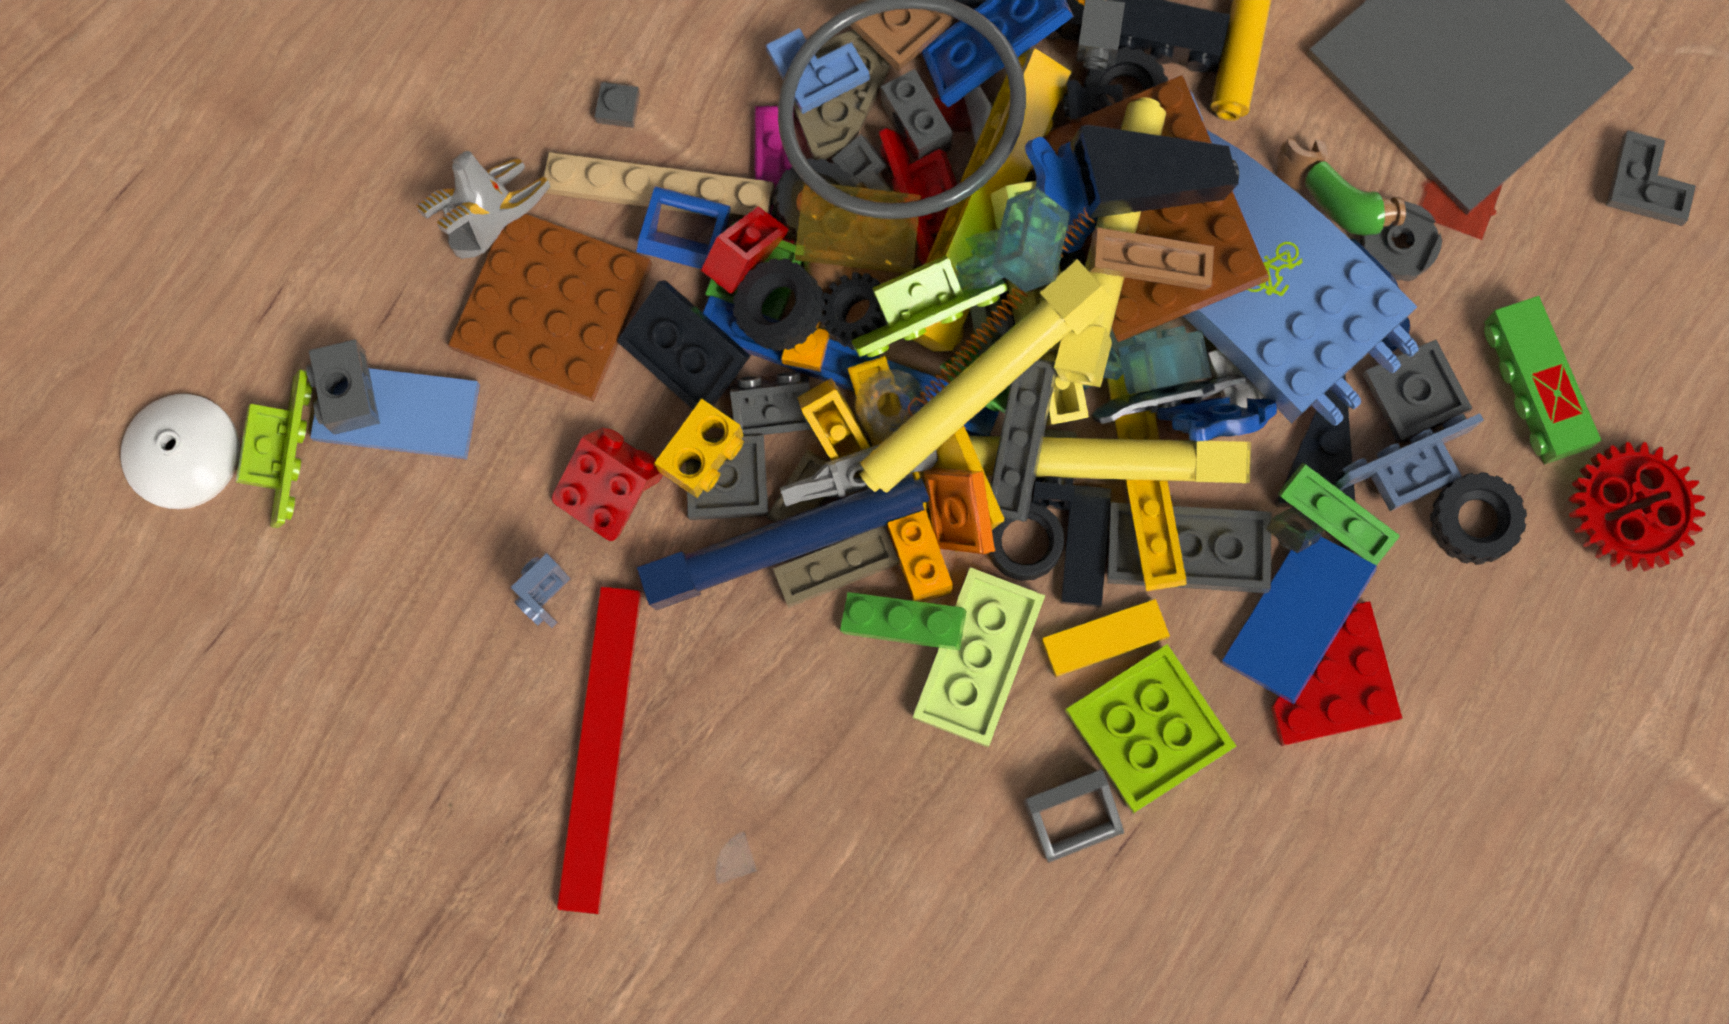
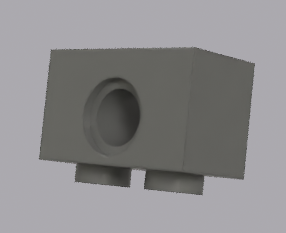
[1076,0,1125,70]
[881,69,952,161]
[306,340,380,435]

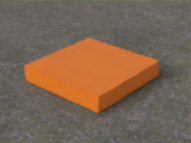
[924,468,995,554]

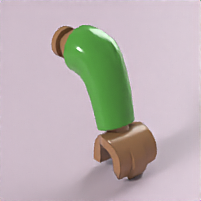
[1277,136,1406,236]

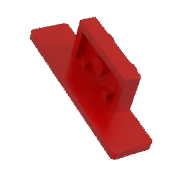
[879,128,957,265]

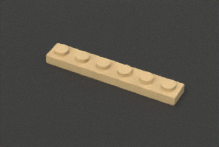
[544,152,775,220]

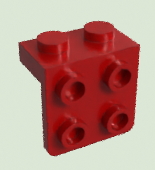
[552,427,663,541]

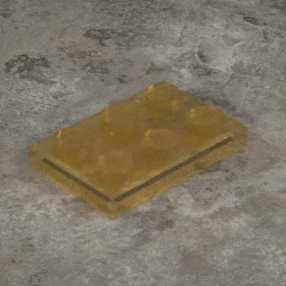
[795,183,921,273]

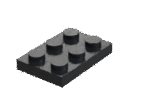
[617,280,751,410]

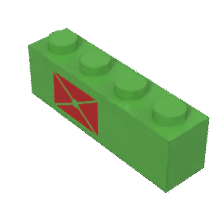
[1484,296,1601,465]

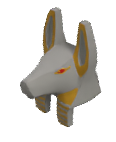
[416,151,550,259]

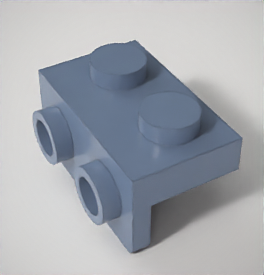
[511,553,570,628]

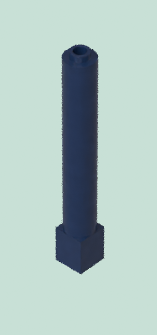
[637,473,930,611]

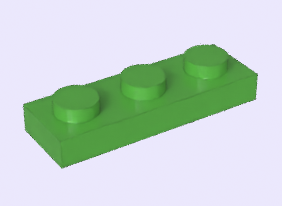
[1278,462,1400,565]
[840,592,967,651]

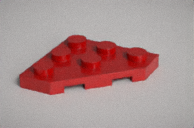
[1271,601,1403,747]

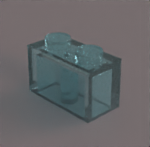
[992,187,1070,292]
[1118,326,1212,394]

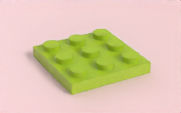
[1065,644,1237,814]

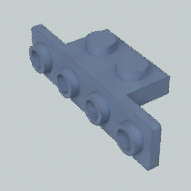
[1335,413,1484,511]

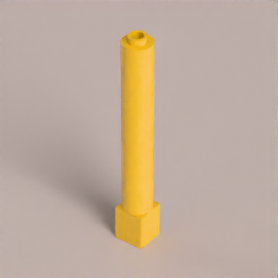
[1211,0,1271,121]

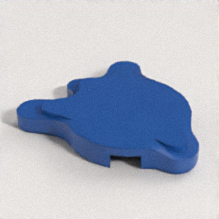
[1025,137,1098,253]
[1157,397,1277,441]

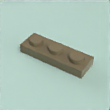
[773,526,899,608]

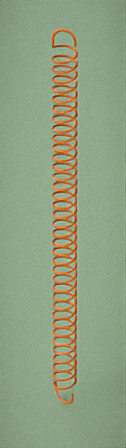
[908,207,1094,416]

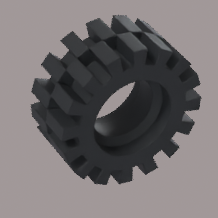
[821,272,887,350]

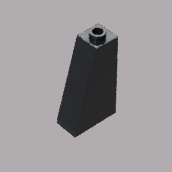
[1070,125,1239,219]

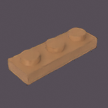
[1089,227,1214,290]

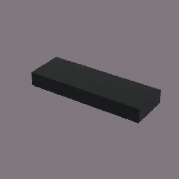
[1061,485,1111,608]

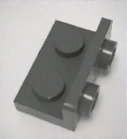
[730,371,812,437]

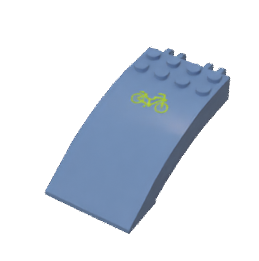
[1183,129,1419,426]

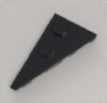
[1275,374,1355,507]

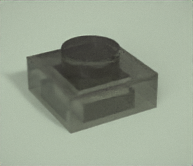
[1266,506,1324,554]

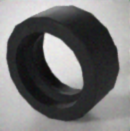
[988,502,1064,581]

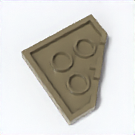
[782,30,891,160]

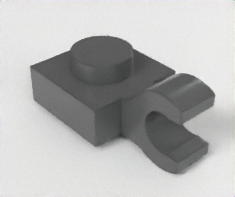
[832,134,896,203]

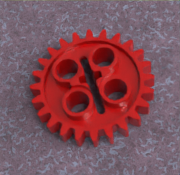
[1568,442,1706,572]

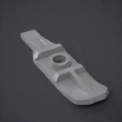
[780,444,938,506]

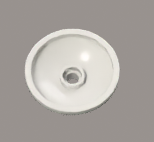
[121,394,240,509]

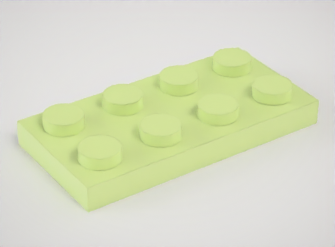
[913,567,1045,748]

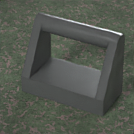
[1023,769,1124,863]

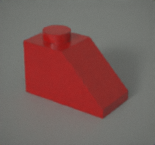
[701,206,789,294]

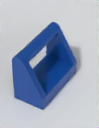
[636,186,730,269]

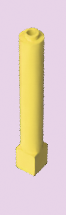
[1054,97,1166,387]
[860,259,1114,493]
[969,436,1251,483]

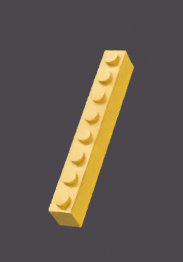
[912,48,1071,352]

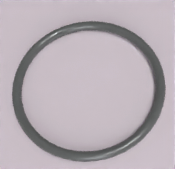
[778,0,1026,219]

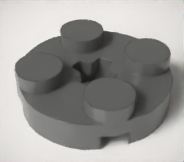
[1361,202,1442,282]

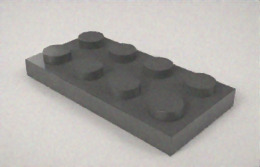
[1107,502,1272,593]

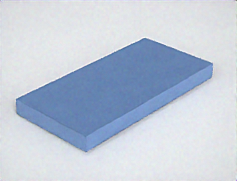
[310,368,480,459]

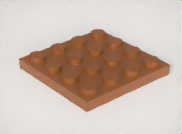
[448,214,652,403]

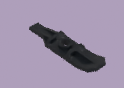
[1092,374,1246,424]

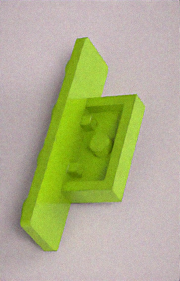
[851,255,1008,357]
[236,369,312,528]

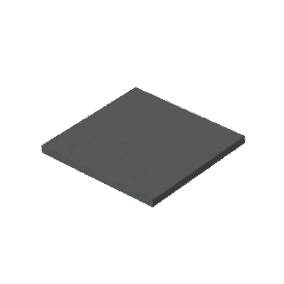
[1307,0,1634,215]

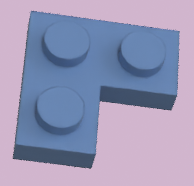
[766,28,870,114]

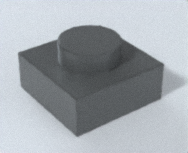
[595,82,640,128]

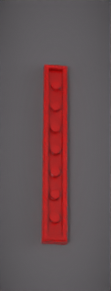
[557,587,642,915]

